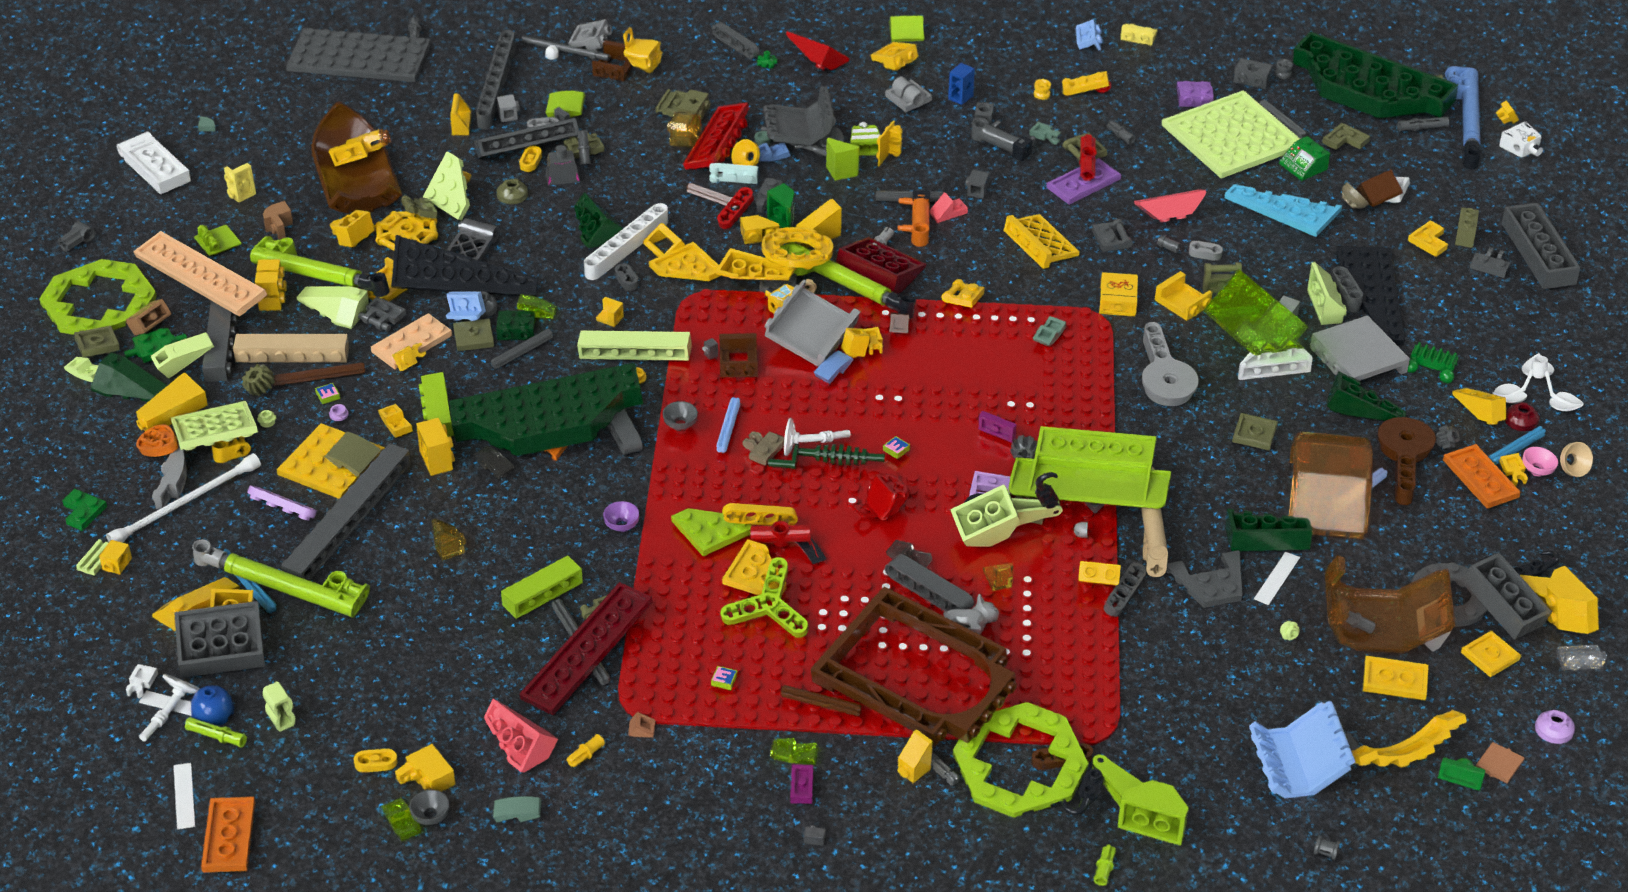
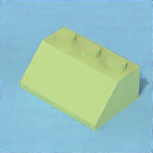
[1307,262,1346,325]

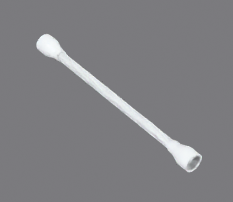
[106,453,261,543]

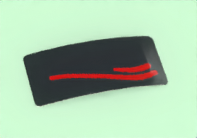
[796,538,826,564]

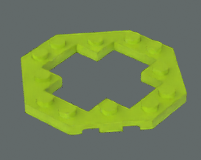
[39,259,157,335]
[953,702,1088,818]

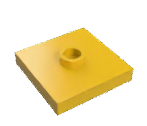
[1461,631,1521,677]

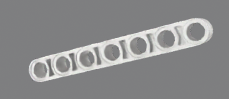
[584,203,668,280]

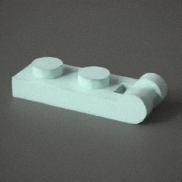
[709,163,758,184]

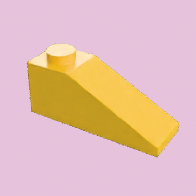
[1452,388,1506,425]

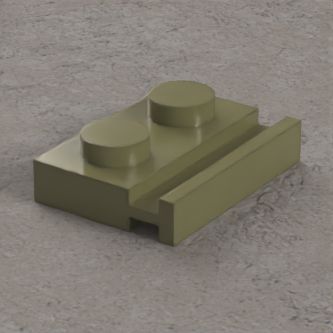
[656,89,687,117]

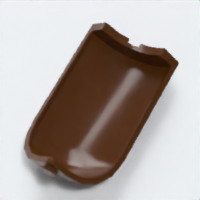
[311,101,402,214]

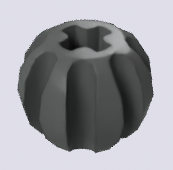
[1011,435,1038,459]

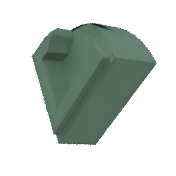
[198,116,216,131]

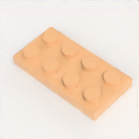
[371,313,452,369]

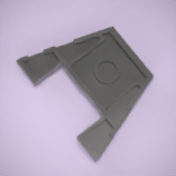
[1166,550,1242,608]

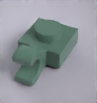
[1030,122,1061,145]

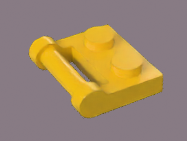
[942,279,984,308]

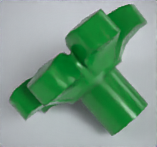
[757,51,778,68]

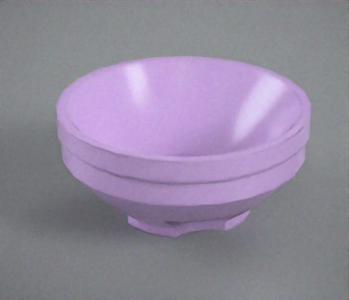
[1535,710,1575,744]

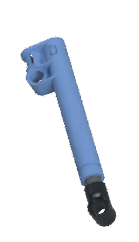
[1445,66,1481,169]

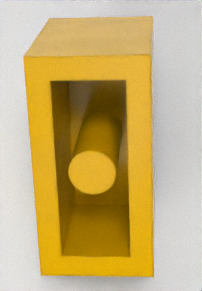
[395,744,455,792]

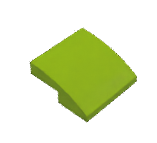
[546,91,585,118]

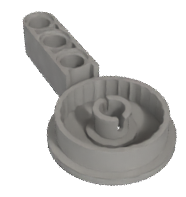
[1142,322,1199,406]

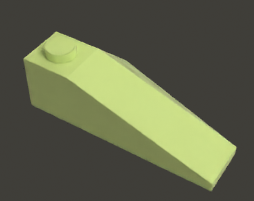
[297,286,369,329]

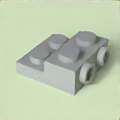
[568,19,612,50]

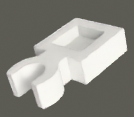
[126,664,158,698]

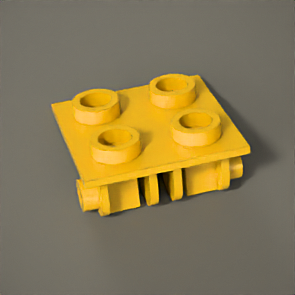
[876,120,902,166]

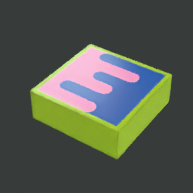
[315,383,340,404]
[883,436,910,459]
[711,666,738,690]

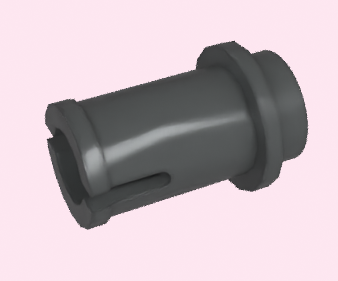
[1157,235,1181,253]

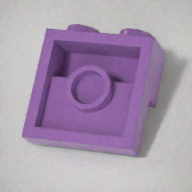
[1177,81,1214,107]

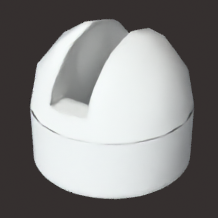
[546,45,559,59]

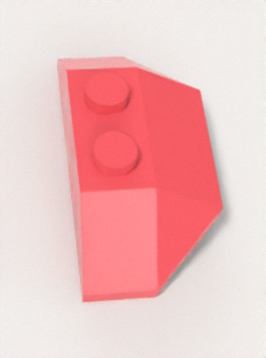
[1134,189,1206,222]

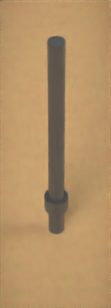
[522,36,610,61]

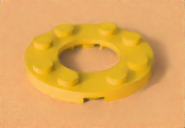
[762,227,833,269]

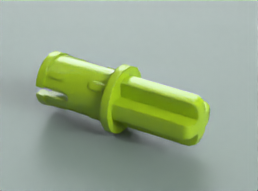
[1094,844,1116,886]

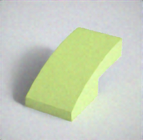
[64,357,98,382]

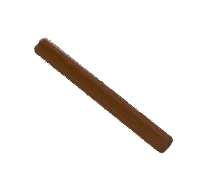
[273,362,365,386]

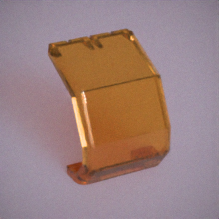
[1289,432,1373,539]
[1325,555,1455,653]

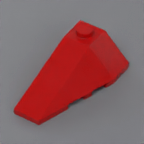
[786,31,850,70]

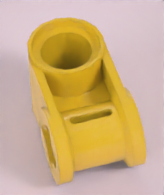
[212,436,251,463]

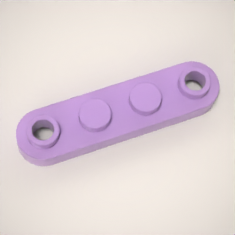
[247,485,317,521]

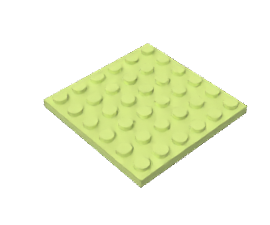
[1162,90,1300,178]

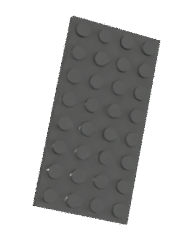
[286,28,431,82]

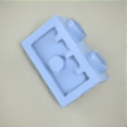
[1076,19,1103,50]

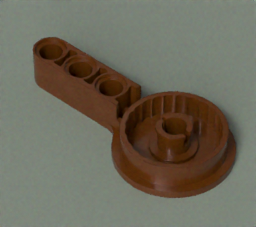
[1377,417,1436,505]

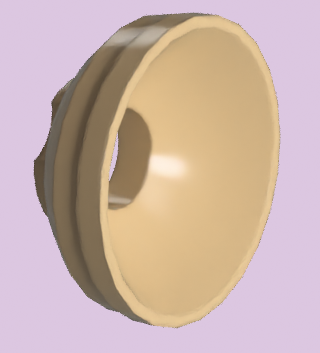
[1560,442,1593,477]

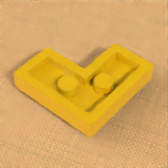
[1408,220,1448,257]

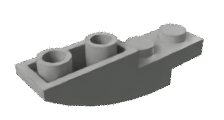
[152,446,187,510]

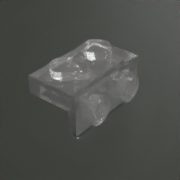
[1556,645,1607,670]

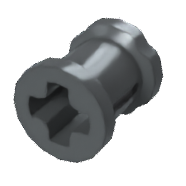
[1314,835,1340,860]

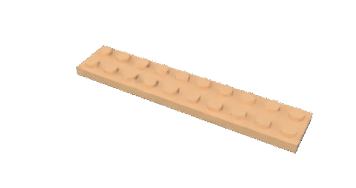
[133,231,267,317]

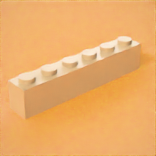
[233,334,349,362]

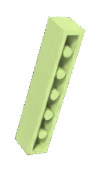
[577,331,692,361]

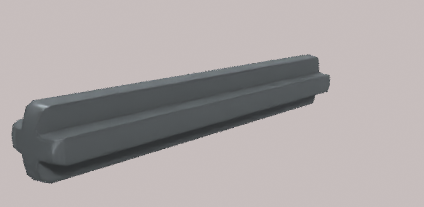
[1259,99,1307,139]
[876,191,944,202]
[491,329,553,369]

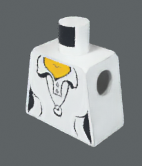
[1499,122,1543,157]

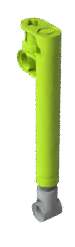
[192,539,370,618]

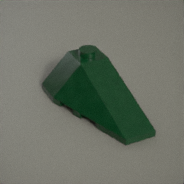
[574,192,623,248]
[90,352,167,402]
[1327,372,1406,421]

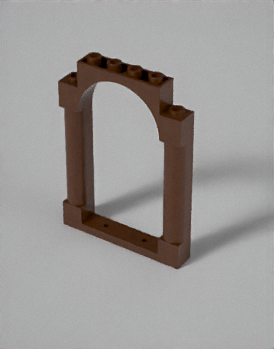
[810,586,1017,747]

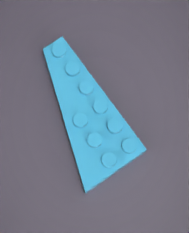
[1225,184,1342,237]

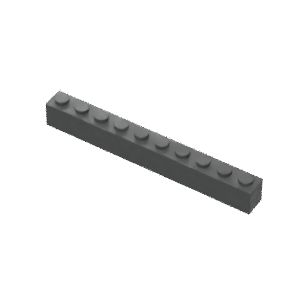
[281,443,411,581]

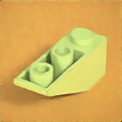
[151,333,214,379]

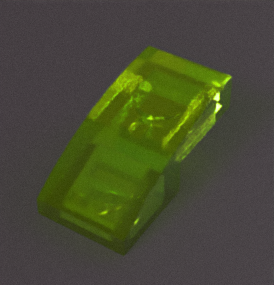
[517,294,557,319]
[771,738,819,765]
[381,798,422,841]

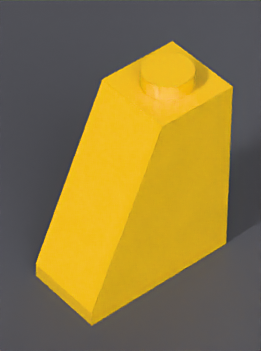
[796,199,842,248]

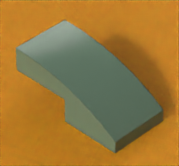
[1033,316,1066,346]
[493,797,541,822]

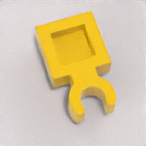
[863,327,883,355]
[392,343,426,371]
[1499,453,1528,486]

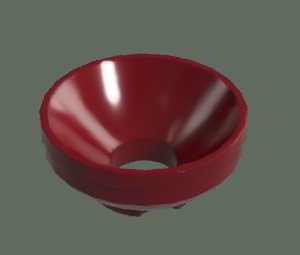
[1505,402,1540,431]

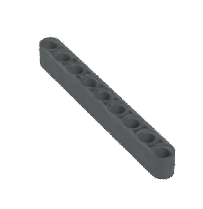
[476,30,516,129]

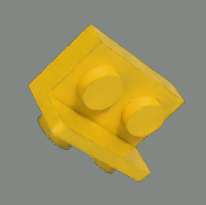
[1078,561,1121,586]

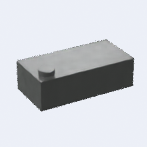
[1462,553,1552,640]

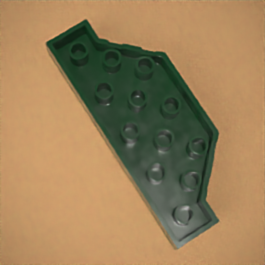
[1293,32,1458,118]
[448,363,643,456]

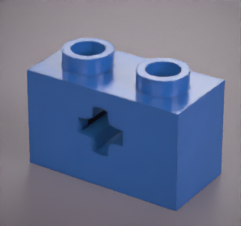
[948,63,975,105]

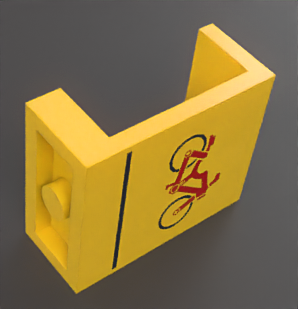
[1099,272,1138,316]

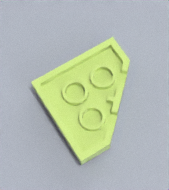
[423,152,470,221]

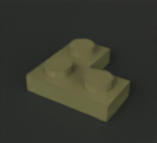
[1322,123,1370,150]

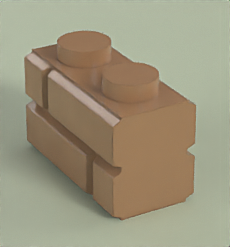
[126,299,171,335]

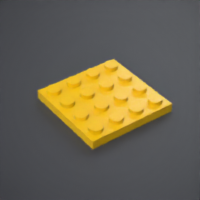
[277,423,385,499]

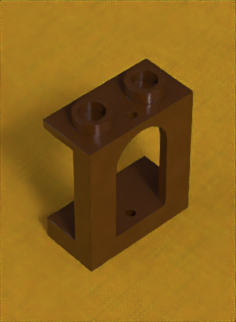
[592,40,632,81]
[719,333,758,377]

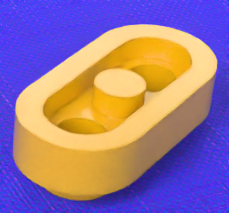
[519,146,542,172]
[354,749,398,772]

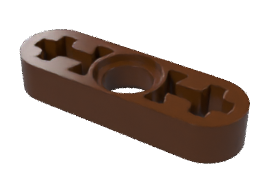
[1031,743,1093,770]

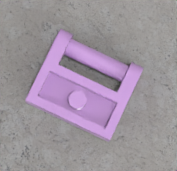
[969,471,1011,496]

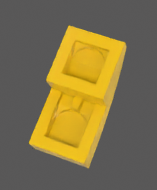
[378,404,413,438]

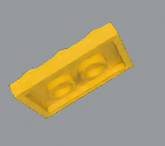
[1362,656,1428,701]

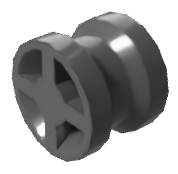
[1275,59,1293,79]

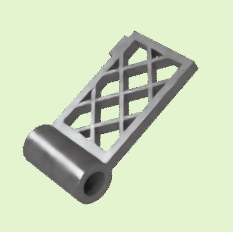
[447,218,499,261]

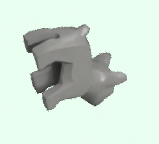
[943,594,999,635]

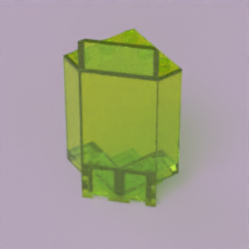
[1203,269,1308,356]

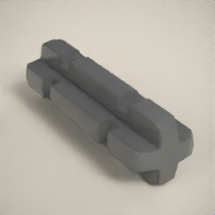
[931,752,960,786]

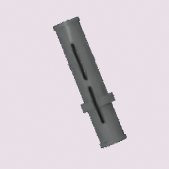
[1397,116,1449,131]

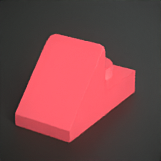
[930,193,968,223]

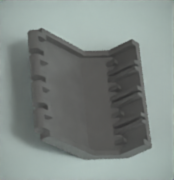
[763,86,836,146]

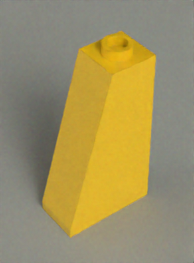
[136,373,208,431]

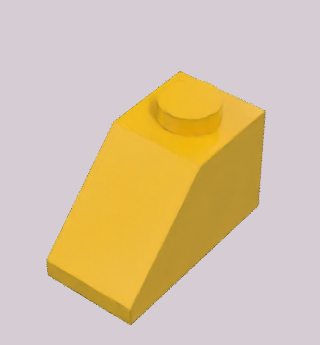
[898,730,932,783]

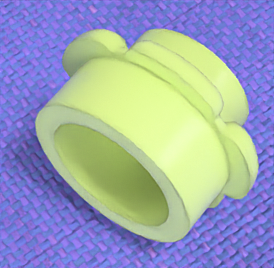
[257,410,276,427]
[1280,621,1299,641]

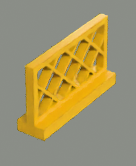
[1004,214,1080,269]

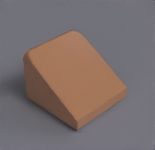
[628,712,655,737]

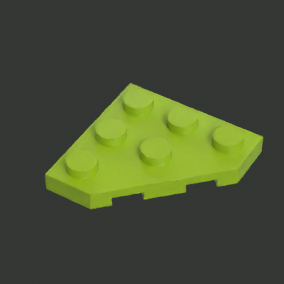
[671,508,751,556]

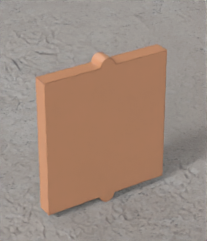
[1476,742,1525,784]

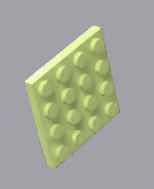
[170,401,258,450]

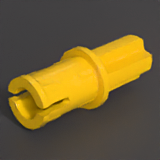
[567,734,605,767]

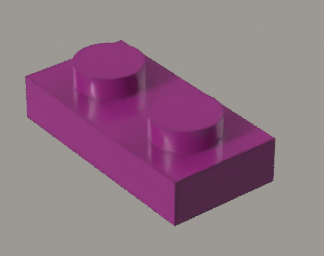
[978,411,1016,443]
[790,764,813,804]

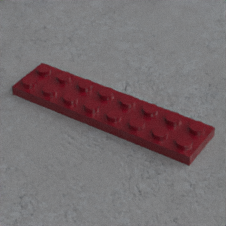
[519,582,653,715]

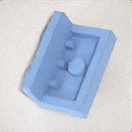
[446,292,486,321]

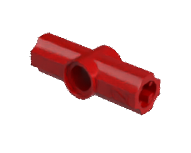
[1079,134,1097,181]
[750,521,811,547]

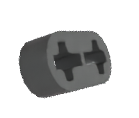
[615,264,639,291]

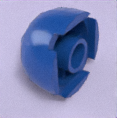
[191,685,234,726]

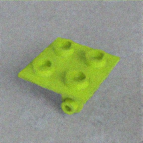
[194,225,242,256]

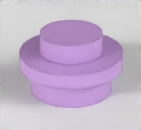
[329,404,349,421]

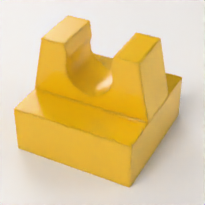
[1496,100,1519,124]

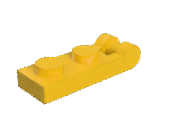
[1062,71,1109,96]

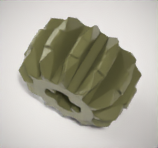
[242,364,275,396]

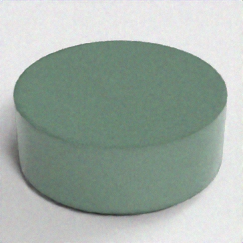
[755,131,772,145]

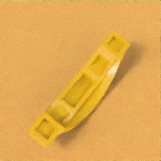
[1352,710,1467,767]

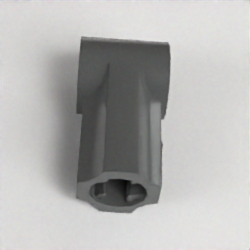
[58,221,95,252]

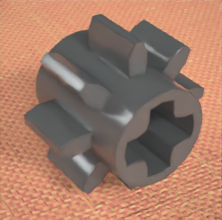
[1435,425,1460,450]

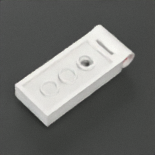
[117,132,191,194]

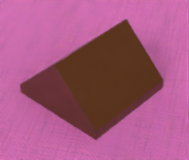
[1356,169,1403,207]

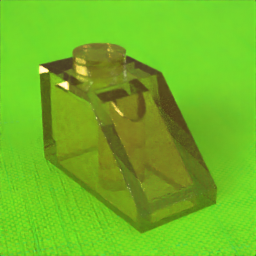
[432,519,466,561]

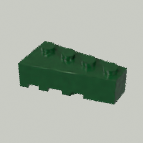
[1225,509,1312,552]

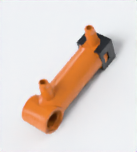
[898,190,930,247]

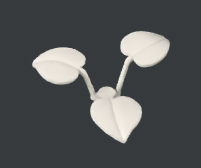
[1493,353,1584,411]

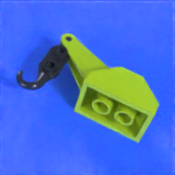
[1062,755,1189,846]

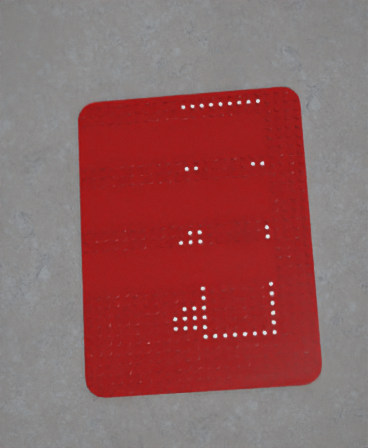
[618,289,1120,745]

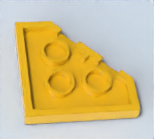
[649,242,721,281]
[722,539,786,595]

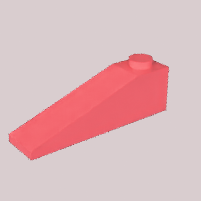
[484,699,558,773]

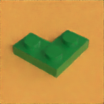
[62,489,107,531]

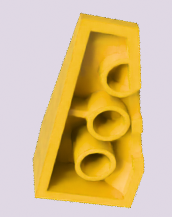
[715,248,796,280]
[152,577,240,632]

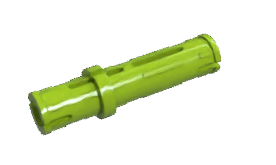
[185,717,247,748]

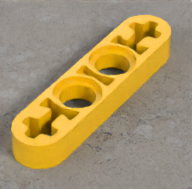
[722,503,798,526]

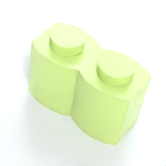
[263,681,295,732]

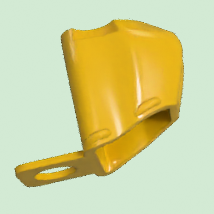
[623,27,662,73]

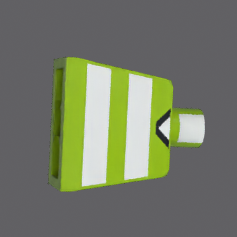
[850,122,880,156]

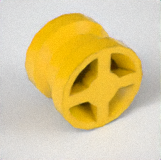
[1034,79,1051,100]

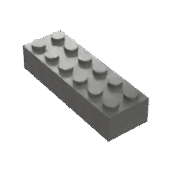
[1501,203,1580,289]

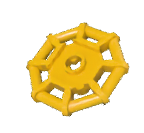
[374,211,439,251]

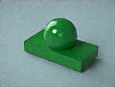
[1438,757,1486,791]

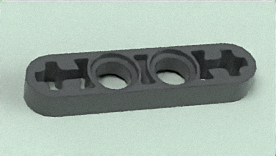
[712,22,760,59]
[1103,563,1147,617]

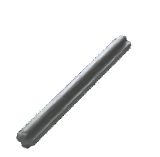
[552,599,611,686]

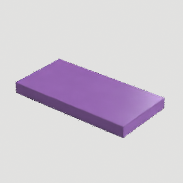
[1046,158,1121,204]

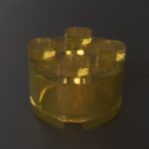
[667,112,701,147]

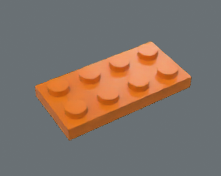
[1443,444,1521,509]
[201,797,255,872]

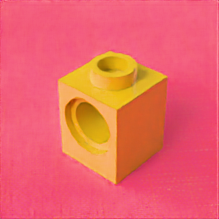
[99,540,132,574]

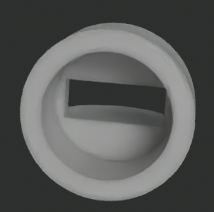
[1074,522,1088,538]

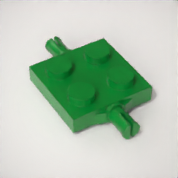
[124,327,187,363]

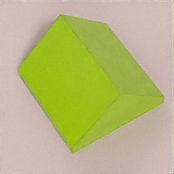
[889,16,924,42]
[826,138,860,181]

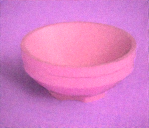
[1522,447,1558,477]

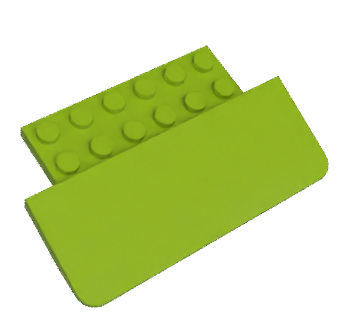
[1008,426,1171,509]

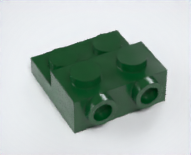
[496,310,536,340]

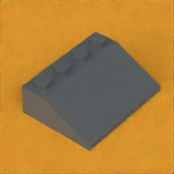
[174,601,266,678]

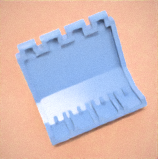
[1249,701,1355,798]

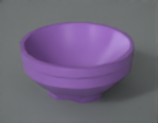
[603,501,639,532]

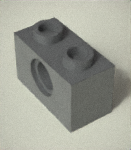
[1233,58,1272,89]

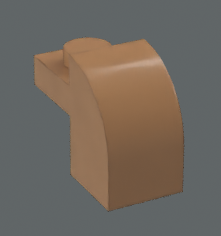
[263,201,293,240]

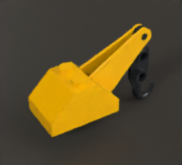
[1514,550,1599,634]

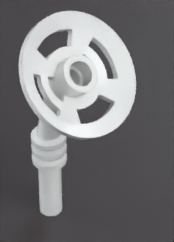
[784,418,851,456]
[139,674,200,741]

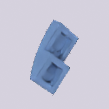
[752,142,790,162]
[814,350,853,384]

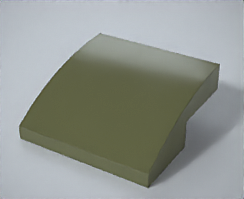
[325,432,381,477]

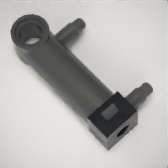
[971,118,1036,162]

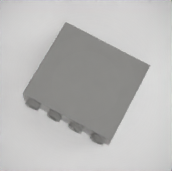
[764,280,860,367]
[1310,315,1410,381]

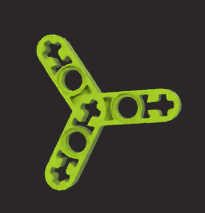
[721,557,808,638]

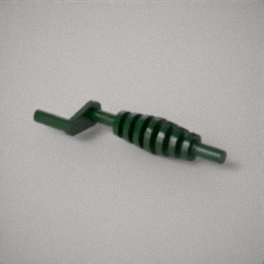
[768,444,885,469]

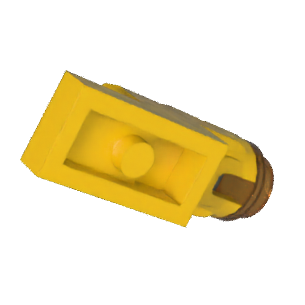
[329,129,391,167]

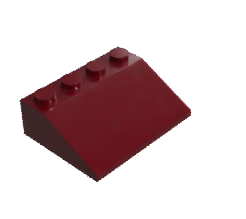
[836,237,926,294]

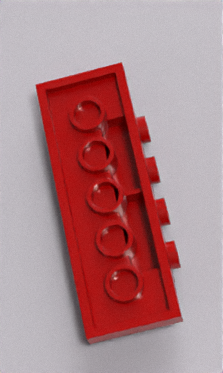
[683,103,750,170]

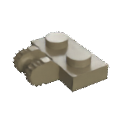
[742,431,785,466]

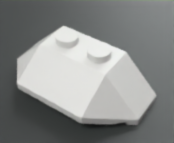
[1238,339,1313,380]

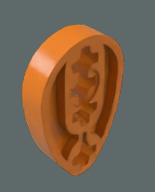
[136,424,179,457]

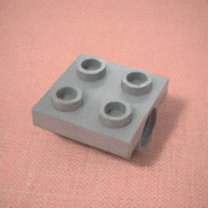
[885,76,932,112]

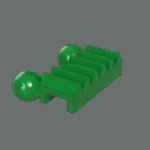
[1407,342,1459,383]

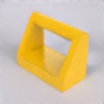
[450,93,472,135]
[643,222,685,257]

